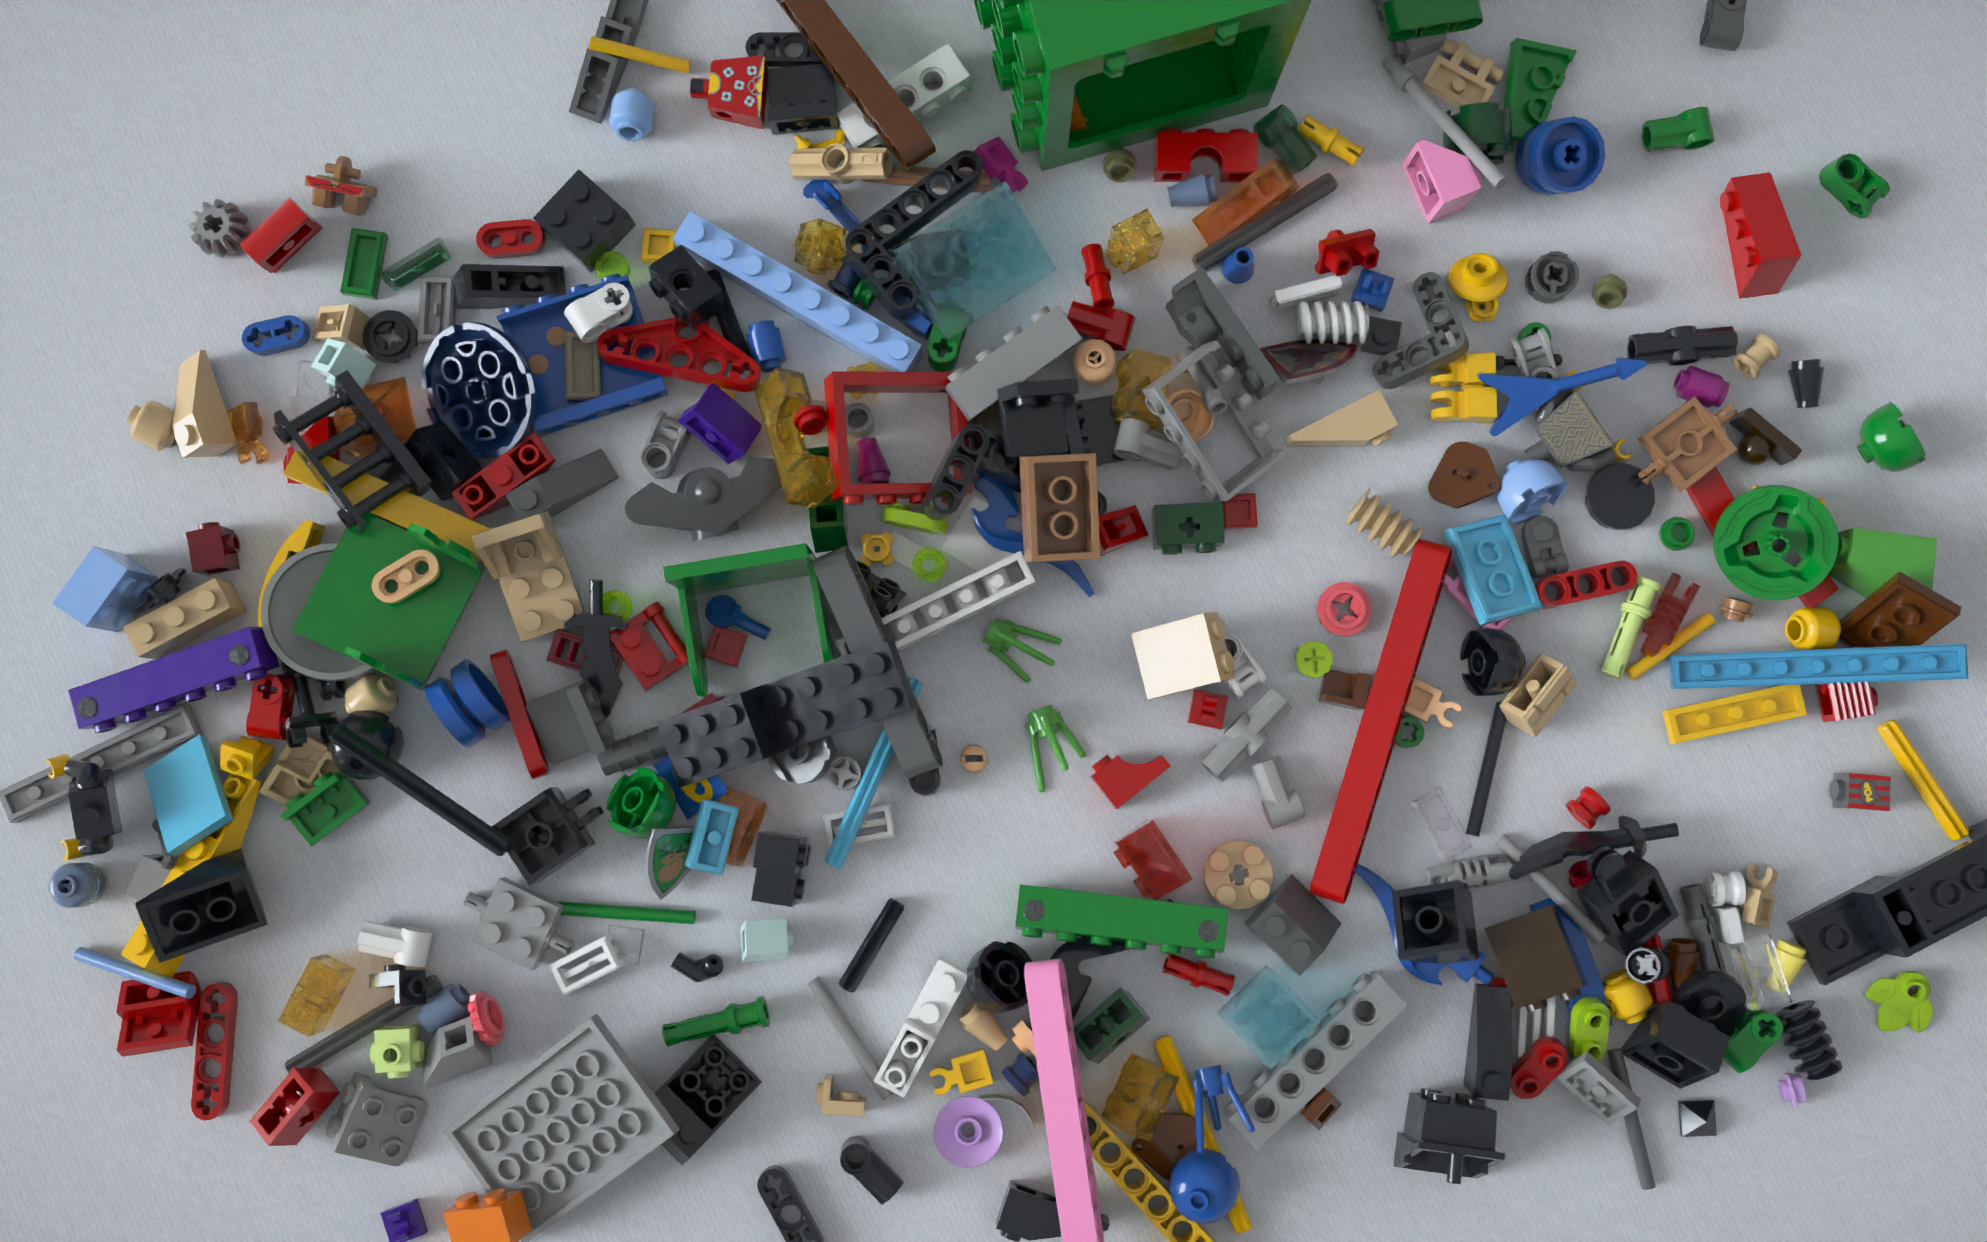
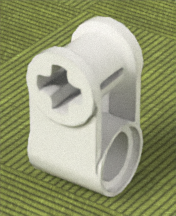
[564,283,633,343]
[1224,634,1267,699]

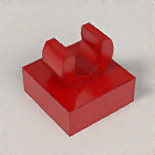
[1187,689,1228,730]

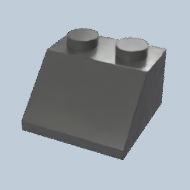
[1244,874,1342,976]

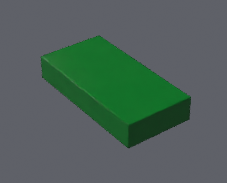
[340,228,388,300]

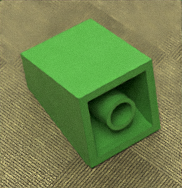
[1828,528,1937,598]

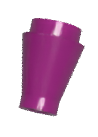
[857,437,891,484]

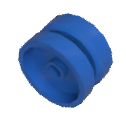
[1515,116,1606,195]
[424,659,510,748]

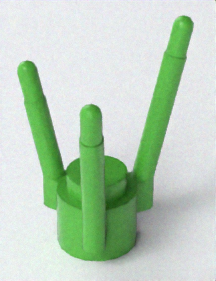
[983,618,1062,682]
[1025,704,1086,793]

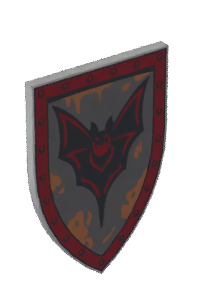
[1259,339,1358,385]

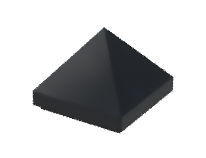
[1678,1100,1717,1137]

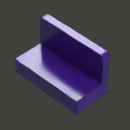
[677,383,762,464]

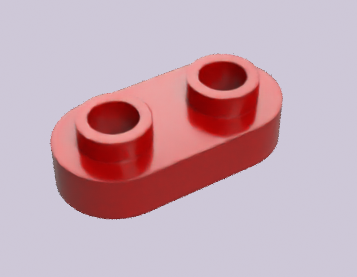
[476,219,546,259]
[1510,1036,1568,1099]

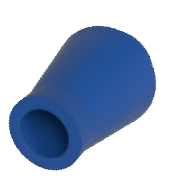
[1222,247,1255,284]

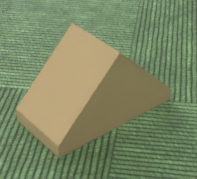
[312,304,371,350]

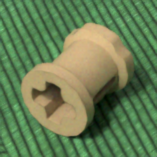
[1733,334,1780,379]

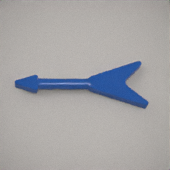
[1477,357,1647,437]

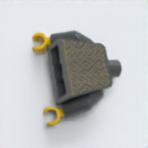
[1525,370,1632,472]

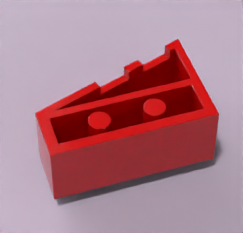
[1720,172,1802,299]

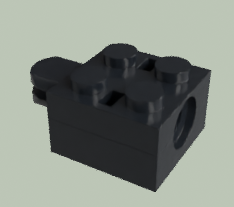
[1576,846,1679,957]

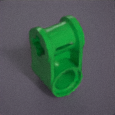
[1819,153,1890,218]
[928,303,970,372]
[1723,1007,1783,1073]

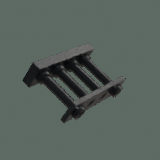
[273,370,432,535]

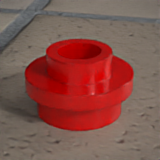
[793,404,827,435]

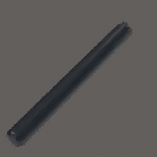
[329,725,512,856]

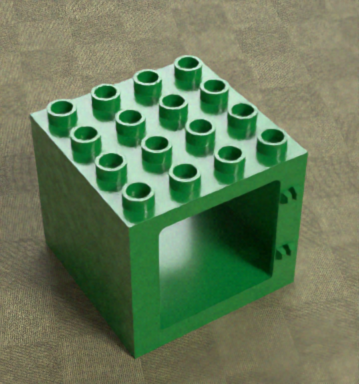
[974,0,1311,171]

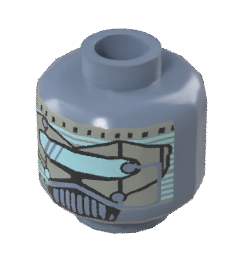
[49,862,106,908]

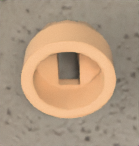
[960,745,988,772]

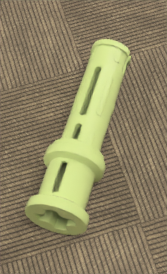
[1600,576,1662,680]

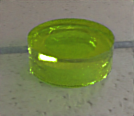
[595,251,631,280]

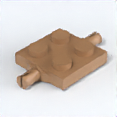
[1638,396,1738,492]

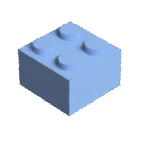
[52,546,158,632]

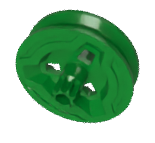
[1713,485,1839,600]

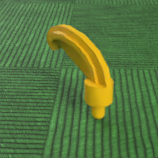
[794,130,845,149]

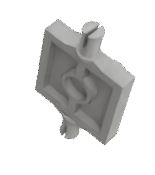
[464,877,574,970]

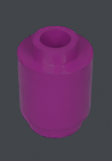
[1673,365,1729,408]

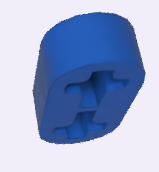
[242,315,310,356]

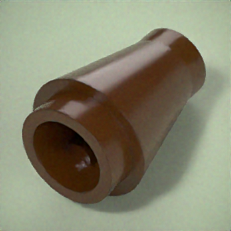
[1664,938,1701,990]

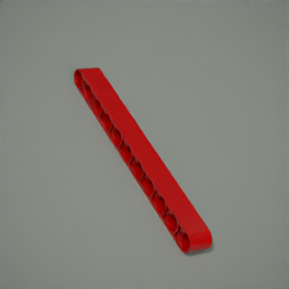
[1310,538,1453,905]

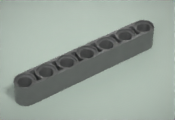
[813,546,943,779]

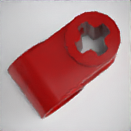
[246,674,295,741]

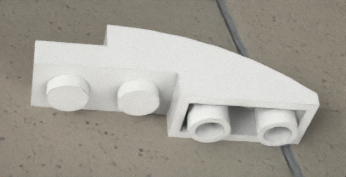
[873,955,967,1098]

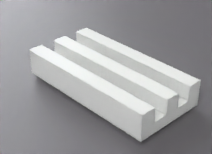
[1270,275,1342,311]
[823,803,896,849]
[549,934,625,996]
[1514,996,1556,1060]

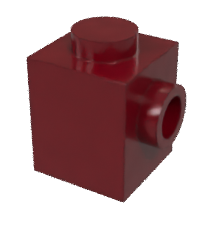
[186,522,240,576]

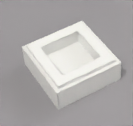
[1712,905,1745,944]

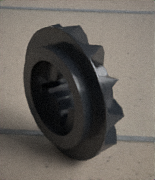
[363,310,418,364]

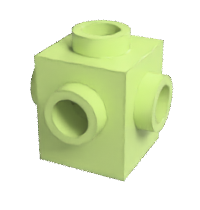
[370,1024,426,1078]

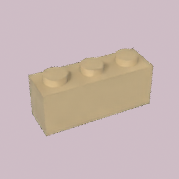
[123,577,247,659]

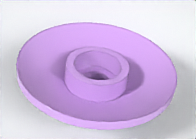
[933,1096,1003,1168]

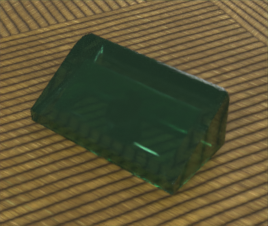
[382,237,452,291]

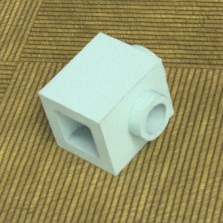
[311,338,376,389]
[741,919,794,962]

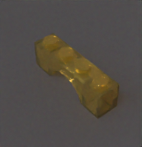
[754,367,838,508]

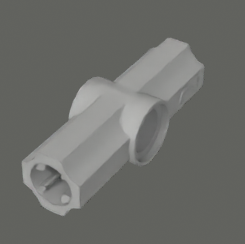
[1201,688,1292,782]

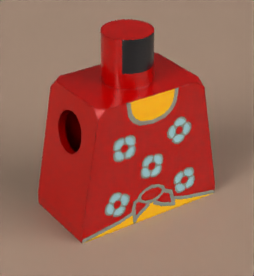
[690,56,769,129]

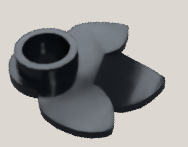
[131,568,186,616]

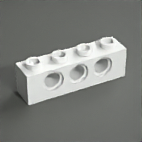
[836,44,970,148]

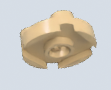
[1203,840,1273,910]

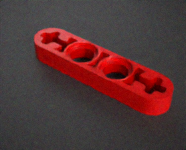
[490,649,550,779]
[191,982,238,1121]

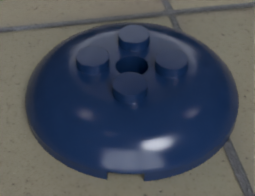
[421,322,537,459]

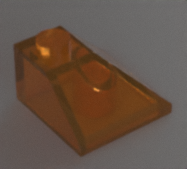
[334,377,417,458]

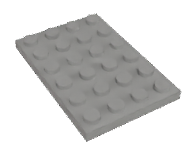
[444,1013,680,1242]

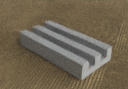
[417,276,456,344]

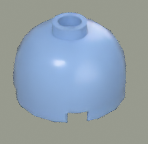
[1497,459,1569,524]

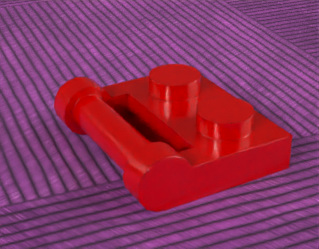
[610,601,689,692]

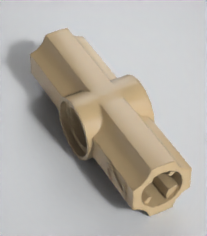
[789,143,893,184]

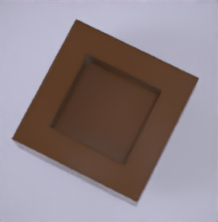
[1301,1087,1342,1130]

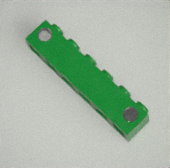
[1015,884,1228,959]

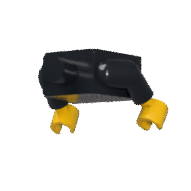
[45,754,123,861]

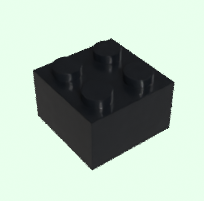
[533,169,636,273]

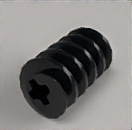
[1774,1000,1843,1080]

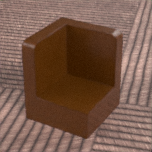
[1319,669,1372,710]

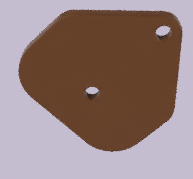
[1428,442,1501,509]
[1132,1113,1197,1180]

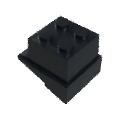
[1394,1088,1505,1184]

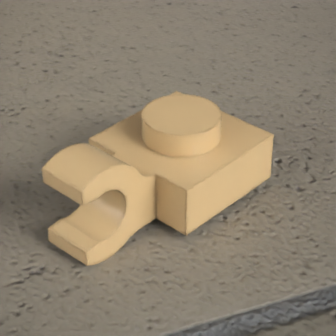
[1740,864,1778,929]

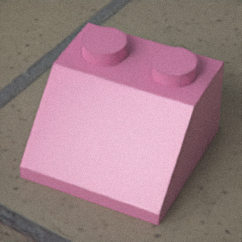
[1402,139,1482,224]

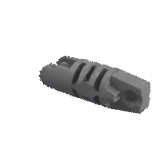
[1426,853,1513,889]

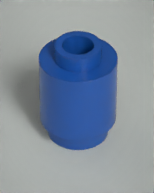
[747,320,787,373]

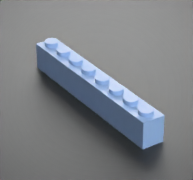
[672,211,923,372]

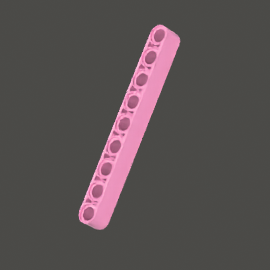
[1024,959,1105,1242]

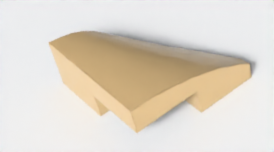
[259,732,341,805]

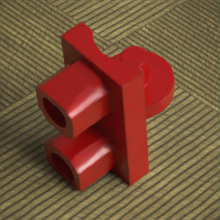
[1314,229,1380,276]

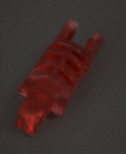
[1640,572,1700,657]

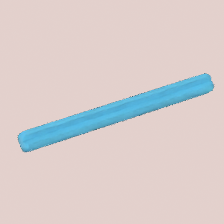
[825,677,922,868]

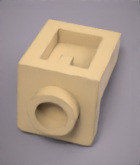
[816,1074,867,1117]

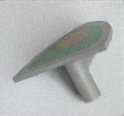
[646,826,694,900]

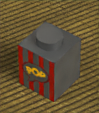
[1829,773,1891,811]

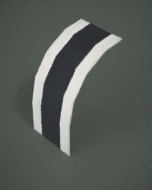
[979,1094,1034,1130]

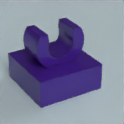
[380,1198,428,1242]

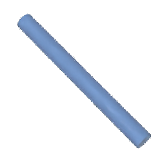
[74,947,196,999]

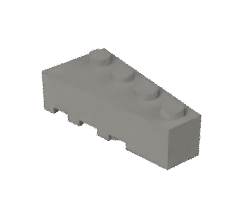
[945,305,1082,422]

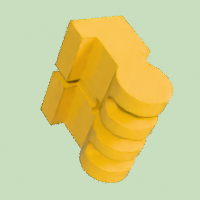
[1430,352,1497,424]

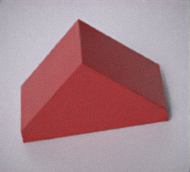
[1099,505,1149,556]

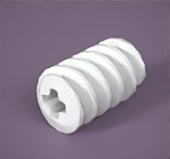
[1296,301,1369,344]

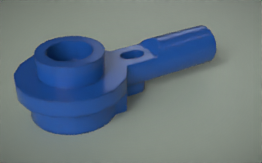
[705,595,771,640]

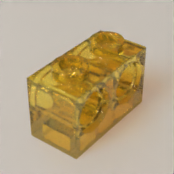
[1106,208,1164,275]

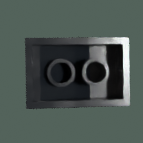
[135,848,268,963]

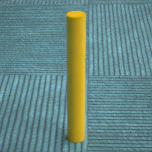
[589,36,690,74]
[1625,612,1716,681]

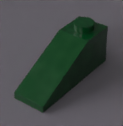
[806,446,849,553]

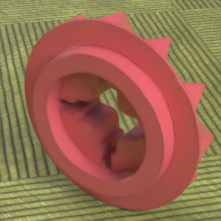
[1316,582,1372,637]
[467,991,505,1046]

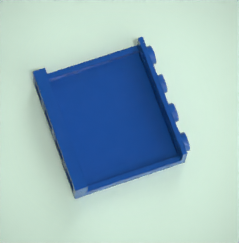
[496,274,669,437]

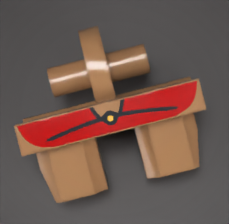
[305,156,377,215]

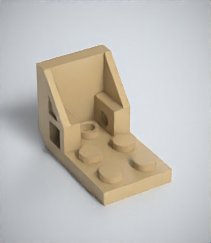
[471,511,585,642]

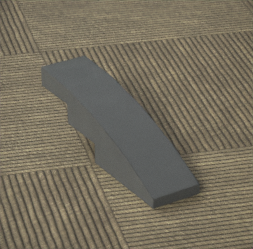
[569,0,649,124]

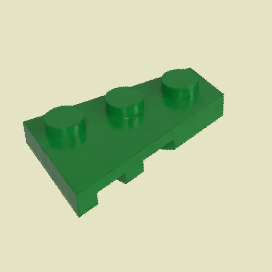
[1504,38,1577,142]

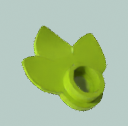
[1865,971,1933,1033]

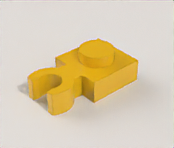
[929,1048,994,1095]

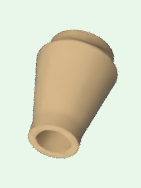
[958,1001,1008,1051]

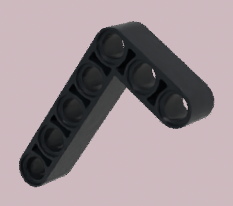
[845,150,983,320]
[922,424,1107,521]

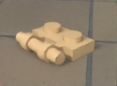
[1421,39,1505,110]

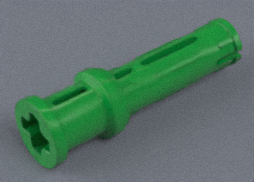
[662,996,770,1047]

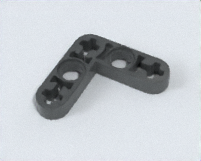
[1372,272,1469,389]

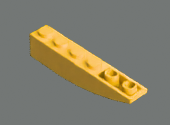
[121,773,261,977]

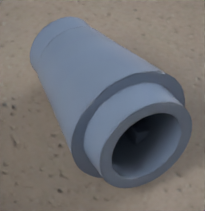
[1167,173,1218,207]

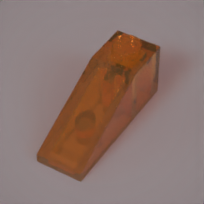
[1192,159,1300,245]

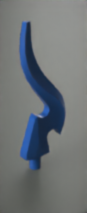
[971,470,1094,598]
[1355,864,1494,985]

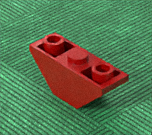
[451,432,556,520]

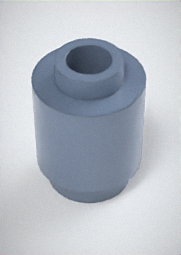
[418,984,471,1035]

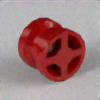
[1565,786,1611,830]

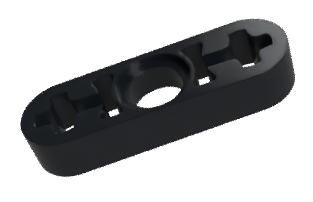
[745,32,823,67]
[757,1166,824,1242]

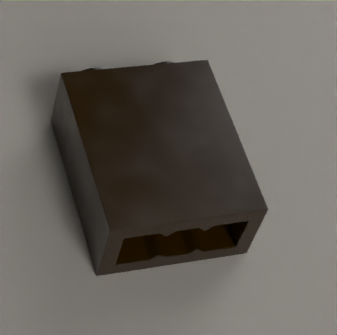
[1484,904,1587,1012]

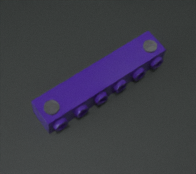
[68,626,280,733]

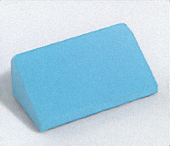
[685,799,739,875]

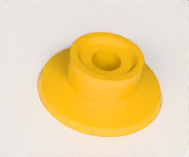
[1447,253,1509,302]

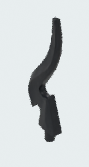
[1049,898,1173,1019]

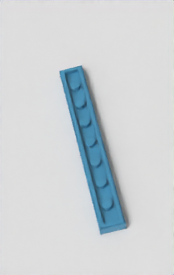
[1670,644,1969,689]

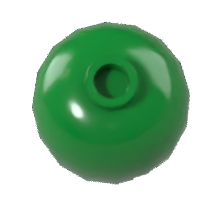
[1857,402,1926,472]
[606,767,676,839]

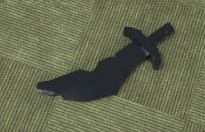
[564,579,629,718]
[1509,816,1679,880]

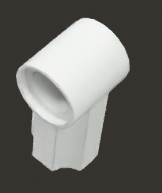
[357,921,433,967]

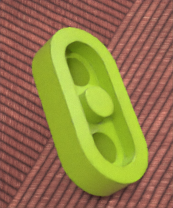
[880,503,949,535]
[1568,996,1610,1061]

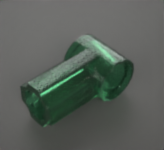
[1253,104,1318,175]

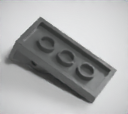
[1165,267,1280,400]

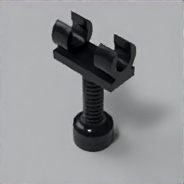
[281,661,339,748]

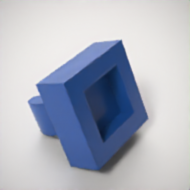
[1350,268,1395,312]

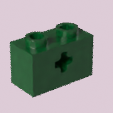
[1152,502,1225,555]
[1074,988,1151,1064]

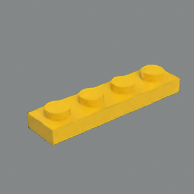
[1662,685,1807,744]

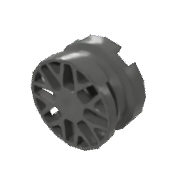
[1525,251,1579,304]

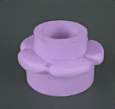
[1778,1073,1807,1107]

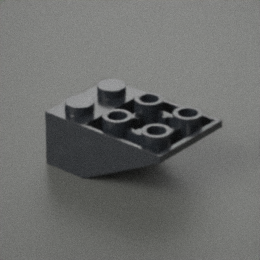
[655,1035,762,1165]

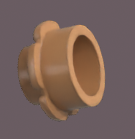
[1718,596,1753,622]

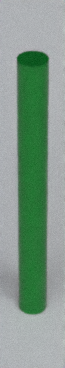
[558,901,696,924]

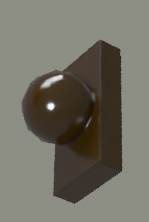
[1729,407,1802,465]

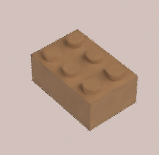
[1019,453,1100,562]

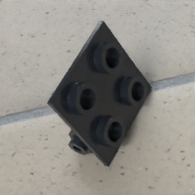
[856,561,907,617]

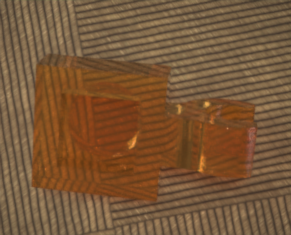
[227,402,268,464]

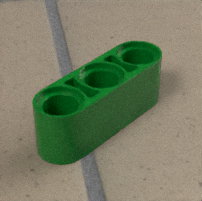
[1381,0,1483,42]

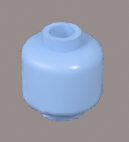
[609,88,655,141]

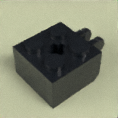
[491,787,604,885]

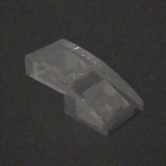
[289,360,334,432]

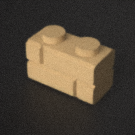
[1499,653,1577,737]

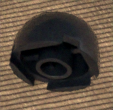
[1460,628,1526,696]
[330,710,404,780]
[966,941,1033,1013]

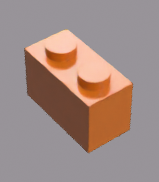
[443,1188,532,1242]

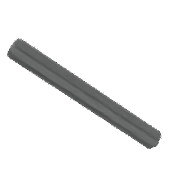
[1192,173,1338,270]
[285,975,443,1074]

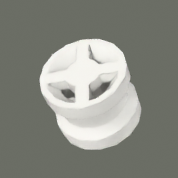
[1705,871,1746,907]

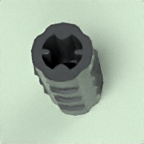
[596,726,668,776]

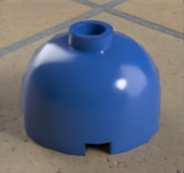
[1169,1148,1240,1224]

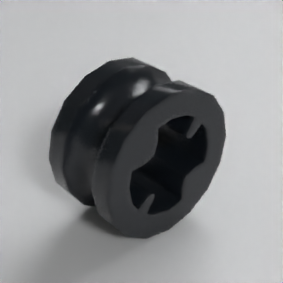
[317,679,345,701]

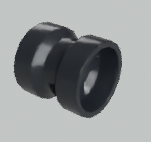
[1625,946,1671,983]

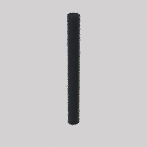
[1466,702,1507,837]

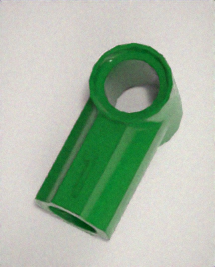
[1641,107,1715,152]

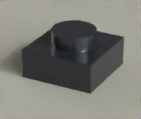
[1361,316,1402,356]

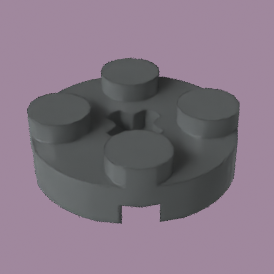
[768,735,837,784]

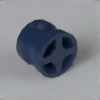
[1001,1052,1039,1097]

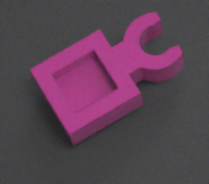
[973,136,1028,197]

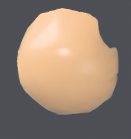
[1162,388,1214,441]

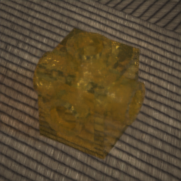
[794,218,847,275]

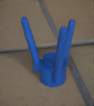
[1192,1065,1255,1154]

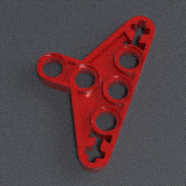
[597,317,761,392]

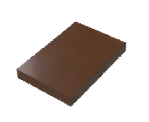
[1839,571,1961,648]

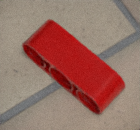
[1534,561,1637,609]

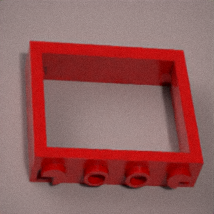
[824,371,973,506]

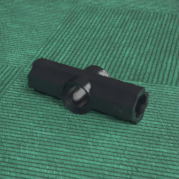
[1627,325,1738,366]

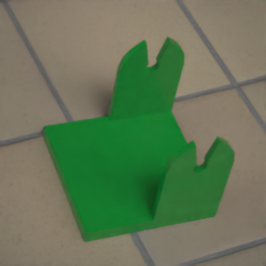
[292,513,486,691]
[663,543,835,697]

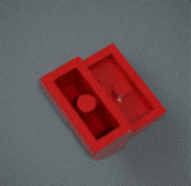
[240,197,323,273]
[116,971,202,1057]

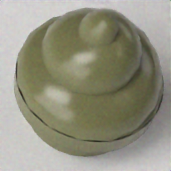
[1103,147,1137,182]
[1592,274,1627,309]

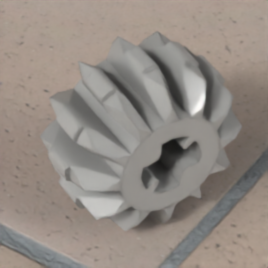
[188,199,252,258]

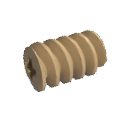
[1346,488,1424,559]

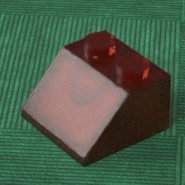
[1113,819,1193,900]

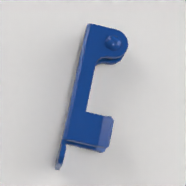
[803,180,869,253]

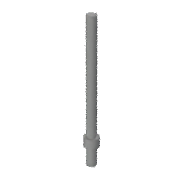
[1383,55,1508,189]

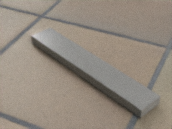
[0,703,203,823]

